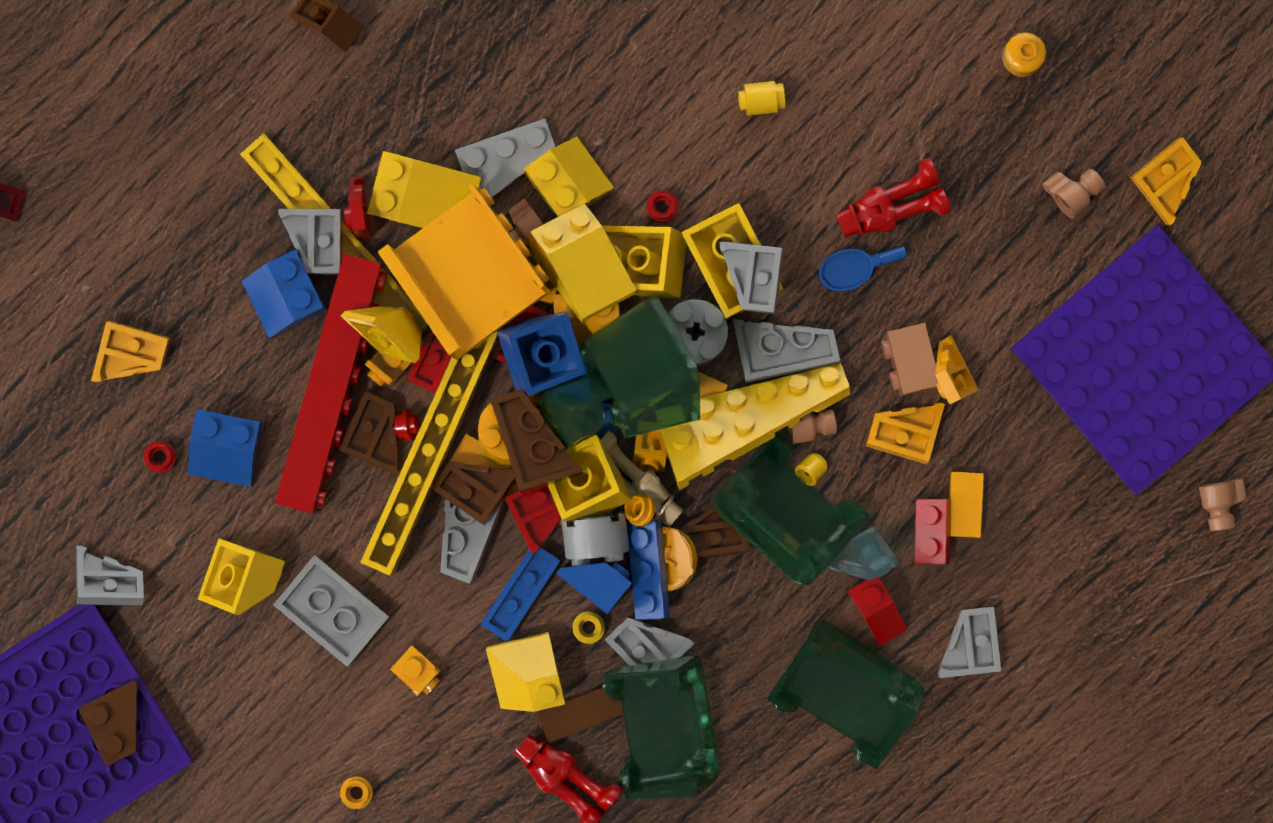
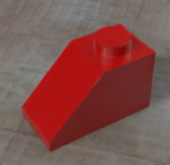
[846,574,907,646]

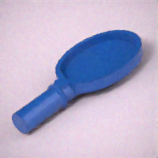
[818,246,907,291]

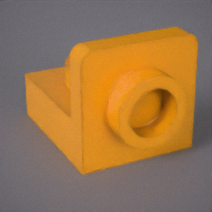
[365,351,412,387]
[633,420,667,472]
[390,645,441,696]

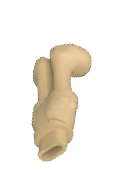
[601,431,684,527]

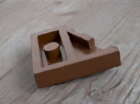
[339,391,399,475]
[431,462,516,526]
[681,489,750,559]
[78,680,139,767]

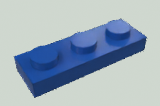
[627,520,670,620]
[480,548,560,642]

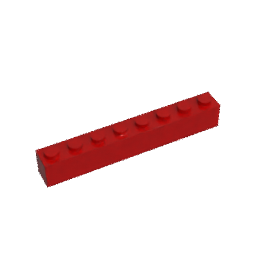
[274,254,388,514]

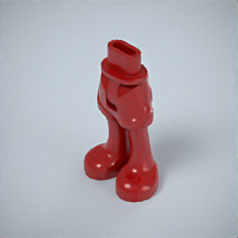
[836,158,952,238]
[513,734,623,823]

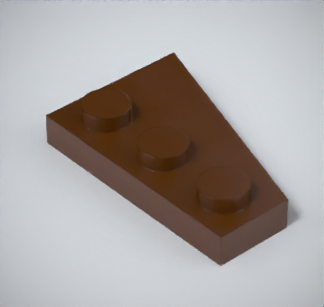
[490,389,583,493]

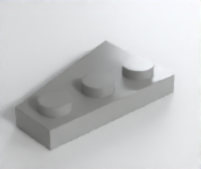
[455,119,555,198]
[732,319,840,383]

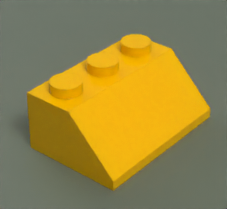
[681,203,783,319]

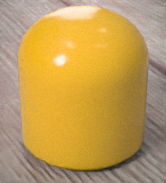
[795,453,828,486]

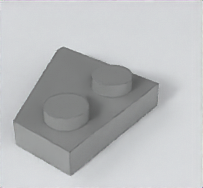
[76,546,144,605]
[938,607,1001,678]

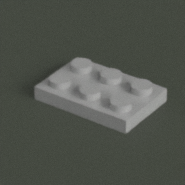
[273,555,390,667]

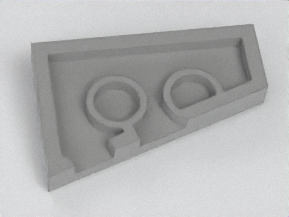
[440,494,508,585]

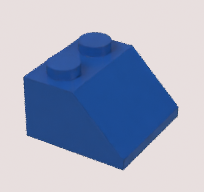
[242,250,327,339]
[497,312,586,396]
[188,409,265,487]
[556,562,632,614]

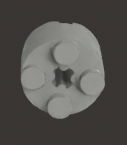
[663,299,728,367]
[561,511,630,566]

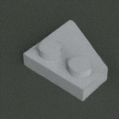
[278,209,342,275]
[720,241,783,314]
[605,617,694,687]

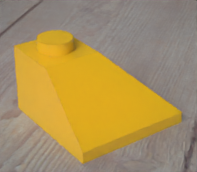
[341,306,422,363]
[548,435,631,522]
[198,538,285,615]
[486,632,565,712]

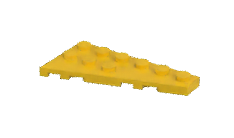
[655,363,850,490]

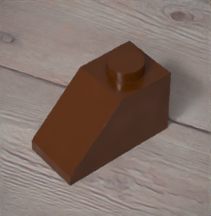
[289,0,364,53]

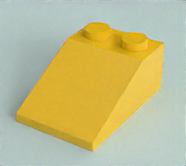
[367,151,482,228]
[530,203,636,323]
[602,226,687,298]

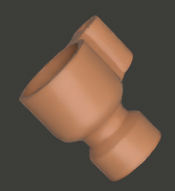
[1042,169,1106,219]
[509,199,544,246]
[787,409,837,445]
[1199,478,1247,531]

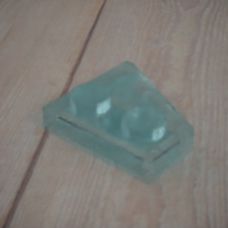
[819,527,899,580]

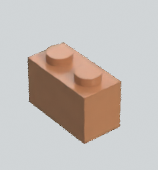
[881,323,938,397]

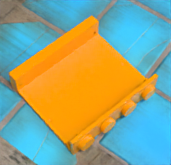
[378,183,551,360]

